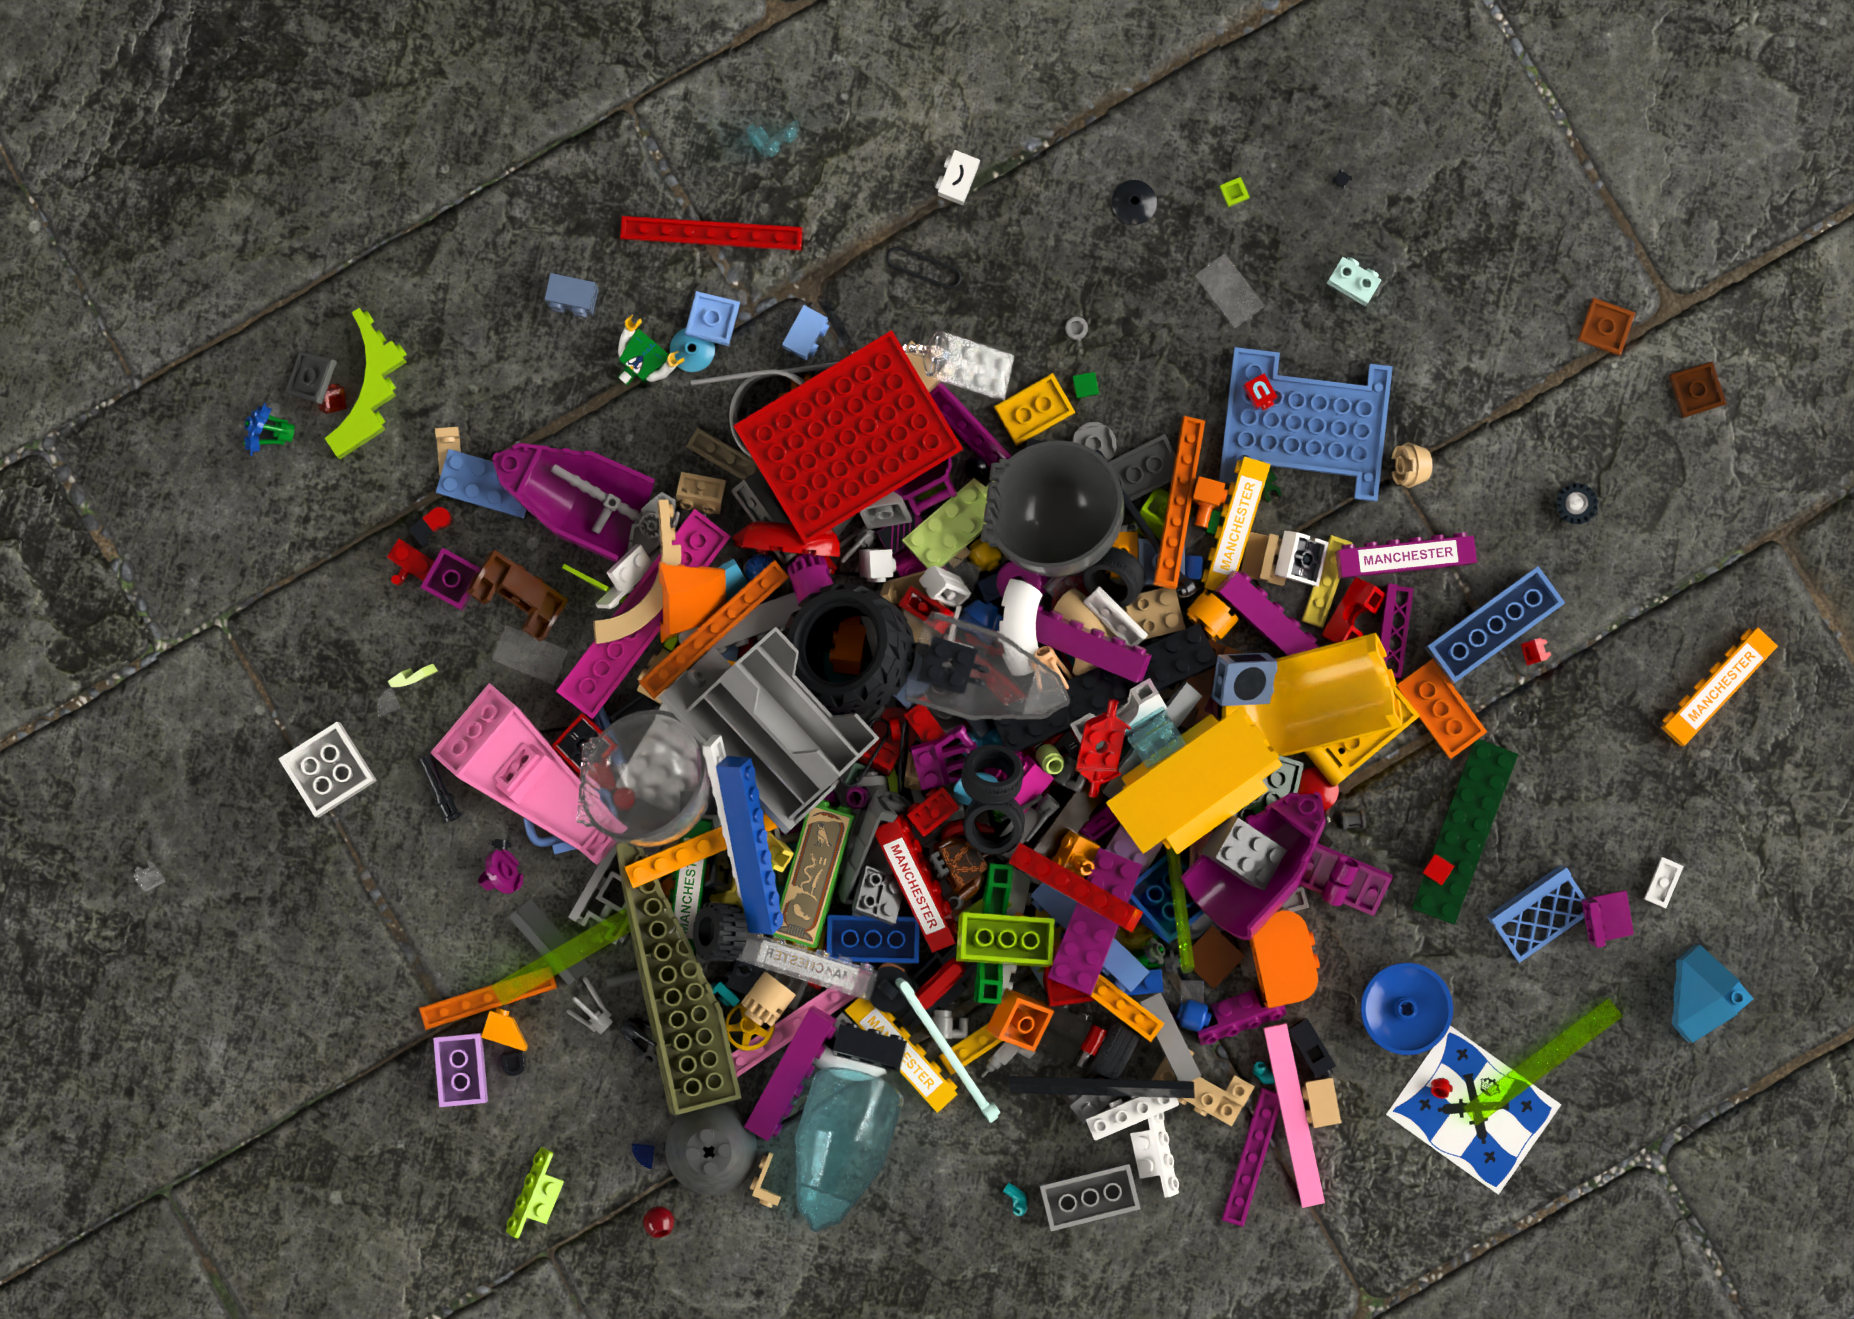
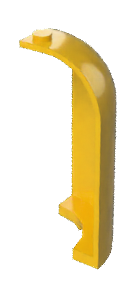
[1219,633,1402,756]

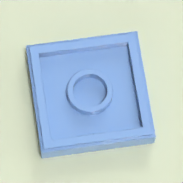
[685,291,740,346]

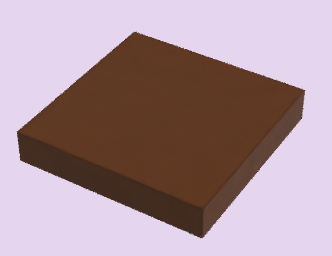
[1668,361,1727,419]
[1180,924,1245,989]

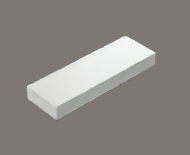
[1083,586,1148,647]

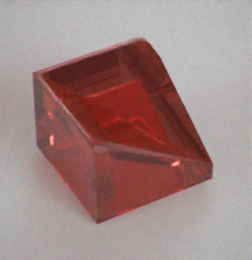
[318,384,347,414]

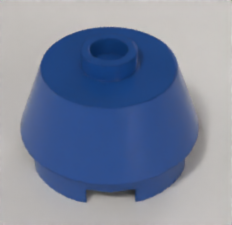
[959,599,1003,642]

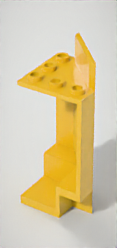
[1106,706,1283,854]

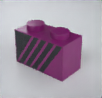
[876,509,923,556]

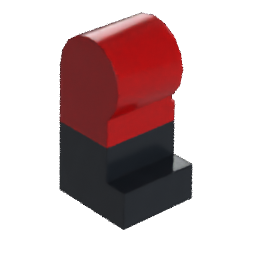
[409,507,452,548]

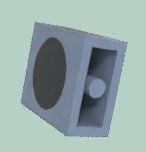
[1211,653,1277,706]

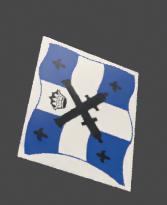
[1386,1026,1561,1195]

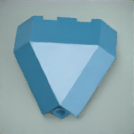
[1672,945,1753,1043]

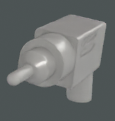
[981,1042,1035,1078]

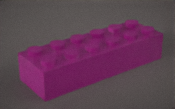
[1048,848,1143,996]

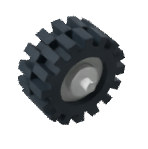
[1556,483,1599,525]

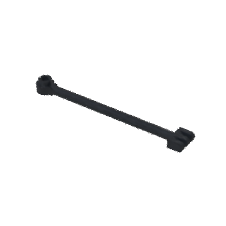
[1095,450,1196,598]

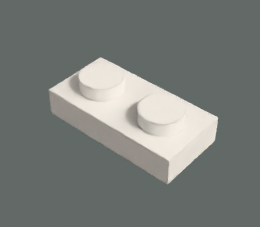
[1644,857,1684,908]

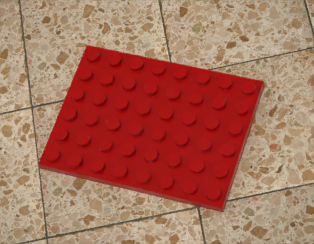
[733,330,963,545]

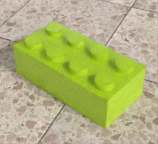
[956,912,1055,967]

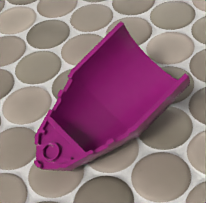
[493,443,655,563]
[1181,792,1326,940]

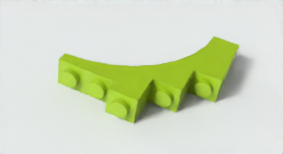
[325,308,407,459]

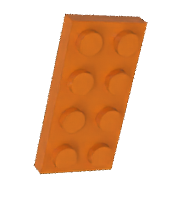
[1396,659,1487,759]

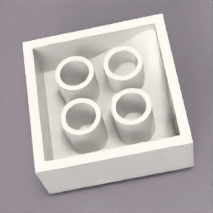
[279,722,377,818]

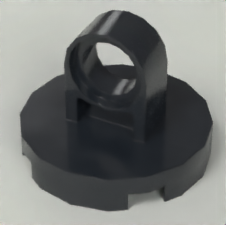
[867,966,913,1013]

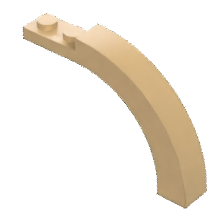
[593,499,681,644]

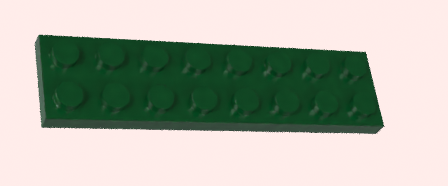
[1411,739,1518,925]

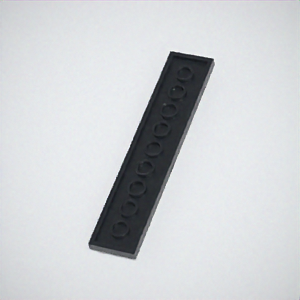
[990,623,1217,754]

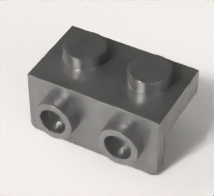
[1062,1071,1118,1124]

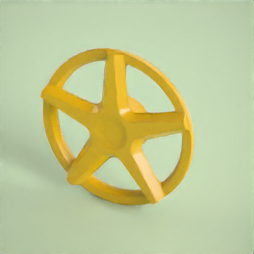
[725,1003,775,1051]

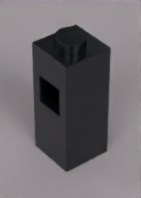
[1288,1018,1336,1079]

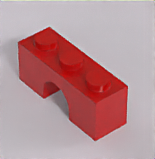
[1321,577,1386,644]

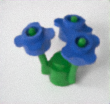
[243,402,295,456]

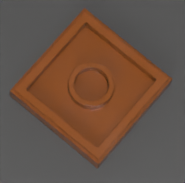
[1577,298,1636,356]

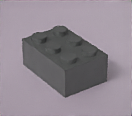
[1201,816,1287,891]

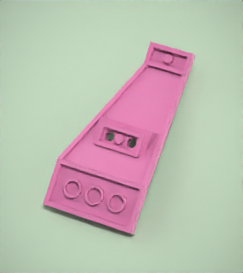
[430,683,627,865]

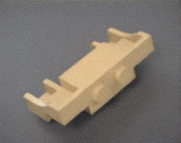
[1151,1050,1255,1126]

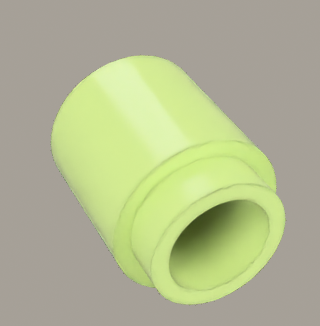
[1035,744,1064,775]

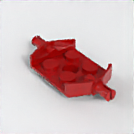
[1075,699,1131,798]

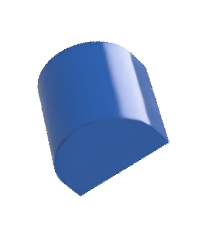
[1185,555,1204,581]

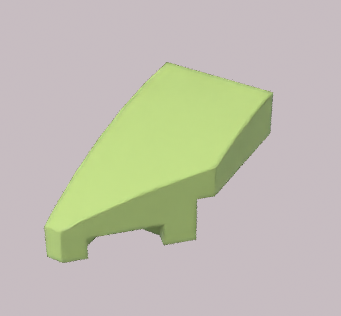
[388,664,438,687]

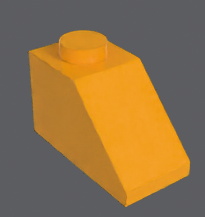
[481,1008,528,1051]

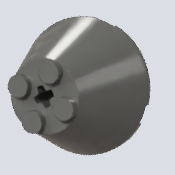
[665,1104,757,1195]

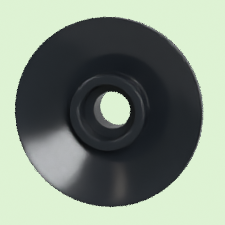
[1112,180,1157,225]

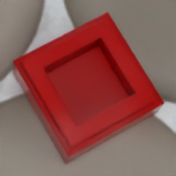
[1422,854,1454,885]

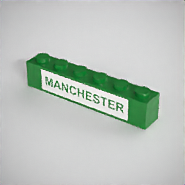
[669,816,713,955]

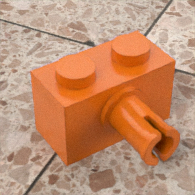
[1191,476,1228,529]

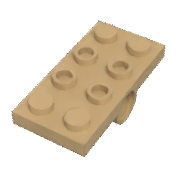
[1100,587,1185,641]

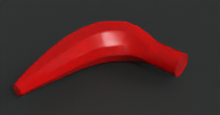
[941,819,995,840]

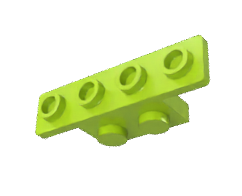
[506,1147,564,1239]

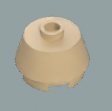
[1391,442,1432,488]

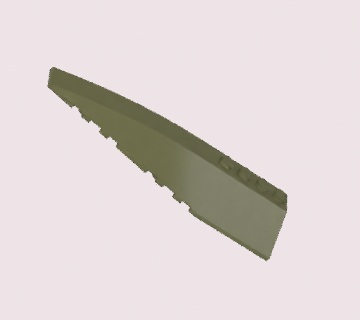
[615,839,741,1115]

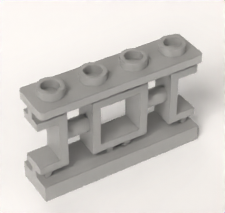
[568,840,661,945]

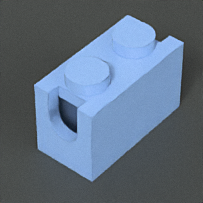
[782,305,830,361]

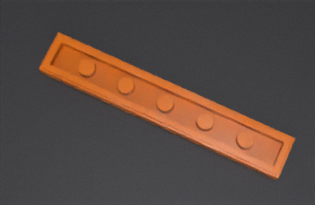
[419,966,558,1030]

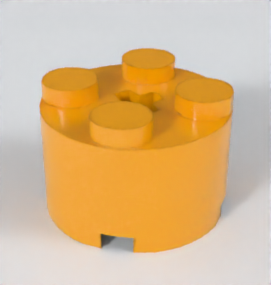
[1186,589,1239,642]

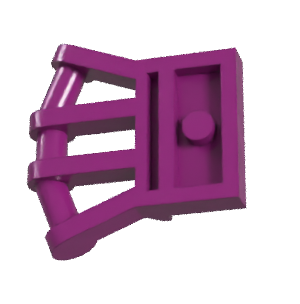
[910,724,978,790]

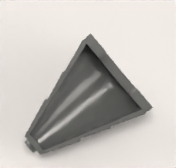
[837,790,944,905]

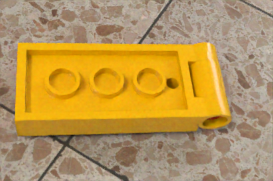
[1304,686,1420,787]

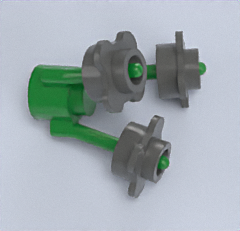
[1131,933,1182,974]

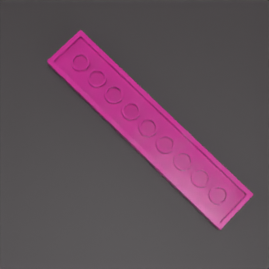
[556,509,731,719]

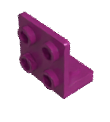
[1582,890,1634,948]

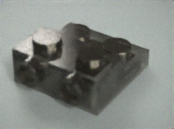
[1037,1005,1093,1064]

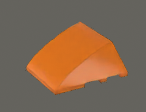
[659,562,726,643]

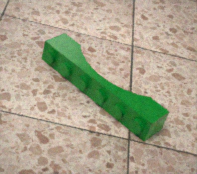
[974,863,1013,1004]

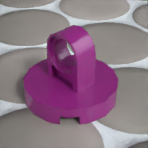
[478,849,523,894]

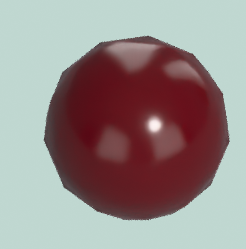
[643,1206,674,1238]

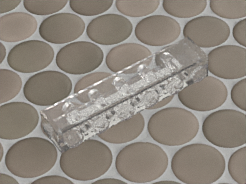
[736,931,878,1000]

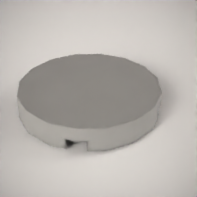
[1071,422,1117,462]

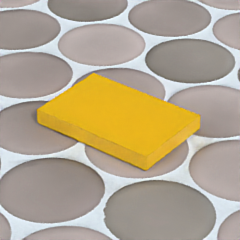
[994,373,1075,446]

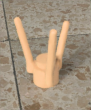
[1032,646,1073,693]

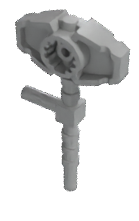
[551,464,676,555]

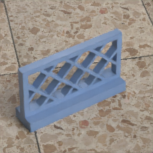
[1486,865,1585,963]

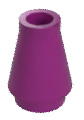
[845,786,870,809]

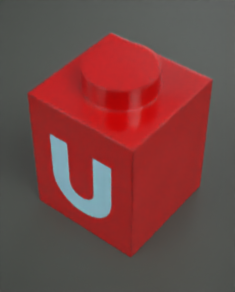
[1243,373,1277,411]

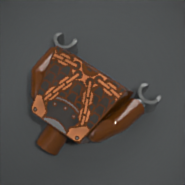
[922,837,995,910]

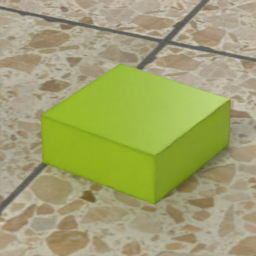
[1219,177,1250,208]

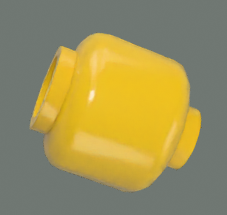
[968,538,1002,572]

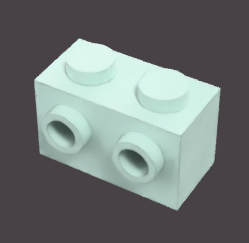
[1327,257,1381,306]

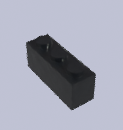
[833,1023,907,1073]

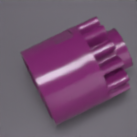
[788,554,833,604]

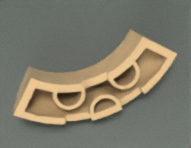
[1053,588,1107,676]

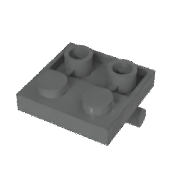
[852,865,903,925]

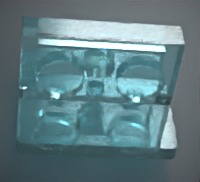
[1125,707,1186,768]

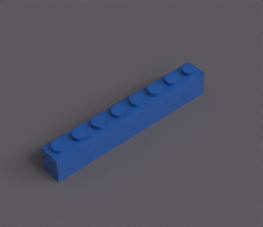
[716,756,783,935]

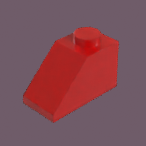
[898,586,955,633]

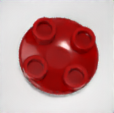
[1298,767,1339,811]

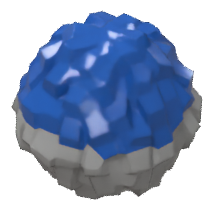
[743,553,781,582]

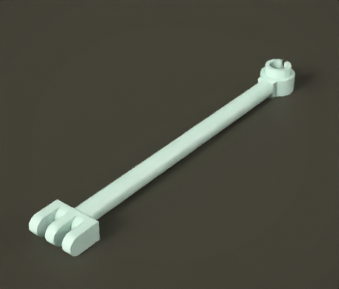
[895,978,1000,1123]

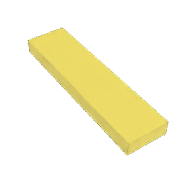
[1301,535,1352,629]

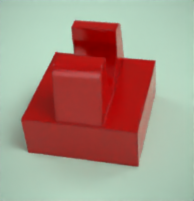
[1521,638,1551,666]

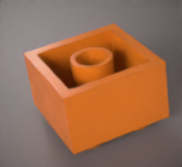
[986,988,1054,1052]

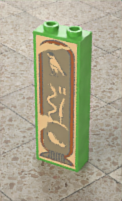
[773,800,857,948]

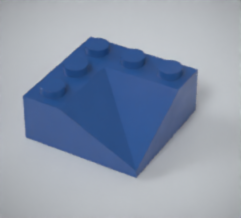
[1128,849,1205,943]

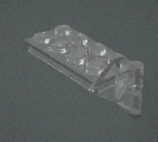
[903,331,1014,400]

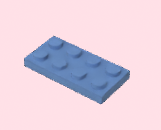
[436,449,526,519]

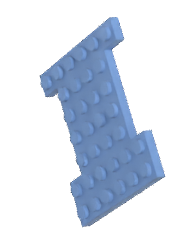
[1219,347,1393,502]

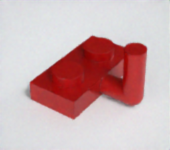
[387,538,435,586]

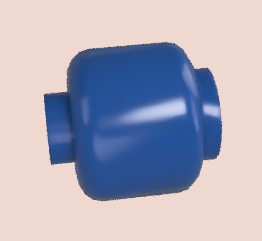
[1176,999,1211,1032]

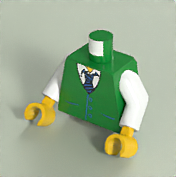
[618,314,684,386]

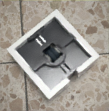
[1274,531,1329,587]

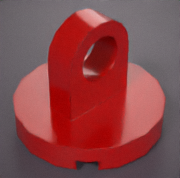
[873,707,918,751]

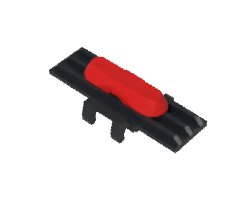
[891,943,977,1032]

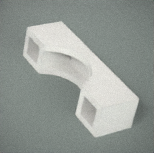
[1070,678,1167,750]

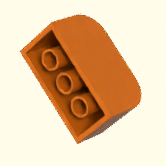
[1249,908,1320,1008]

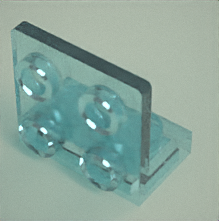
[746,119,800,159]

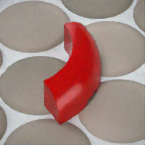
[743,521,840,557]

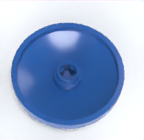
[1360,963,1453,1055]

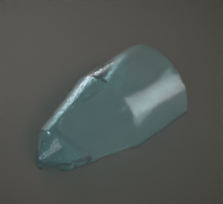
[795,1067,904,1232]

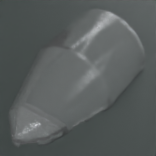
[905,611,1070,720]

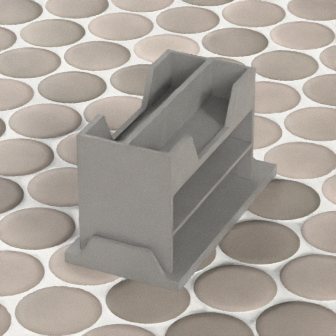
[658,627,879,834]

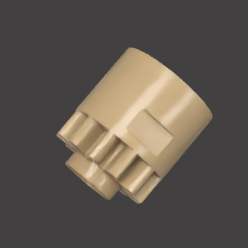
[741,971,796,1027]

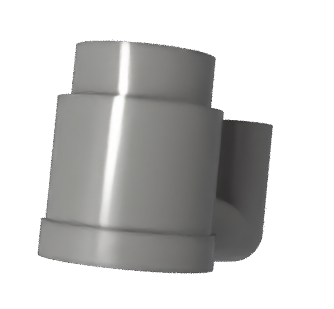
[930,1010,969,1039]

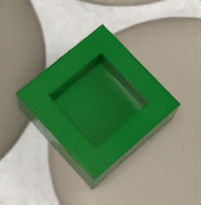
[1072,372,1099,399]
[1205,510,1221,536]

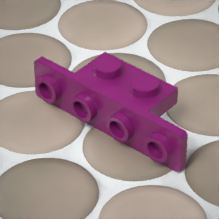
[1197,990,1286,1045]

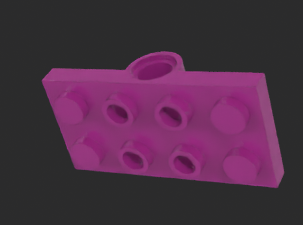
[1299,843,1393,916]

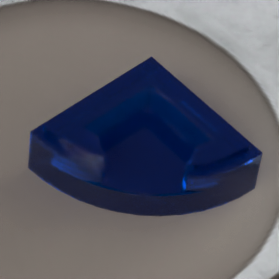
[632,1143,655,1169]

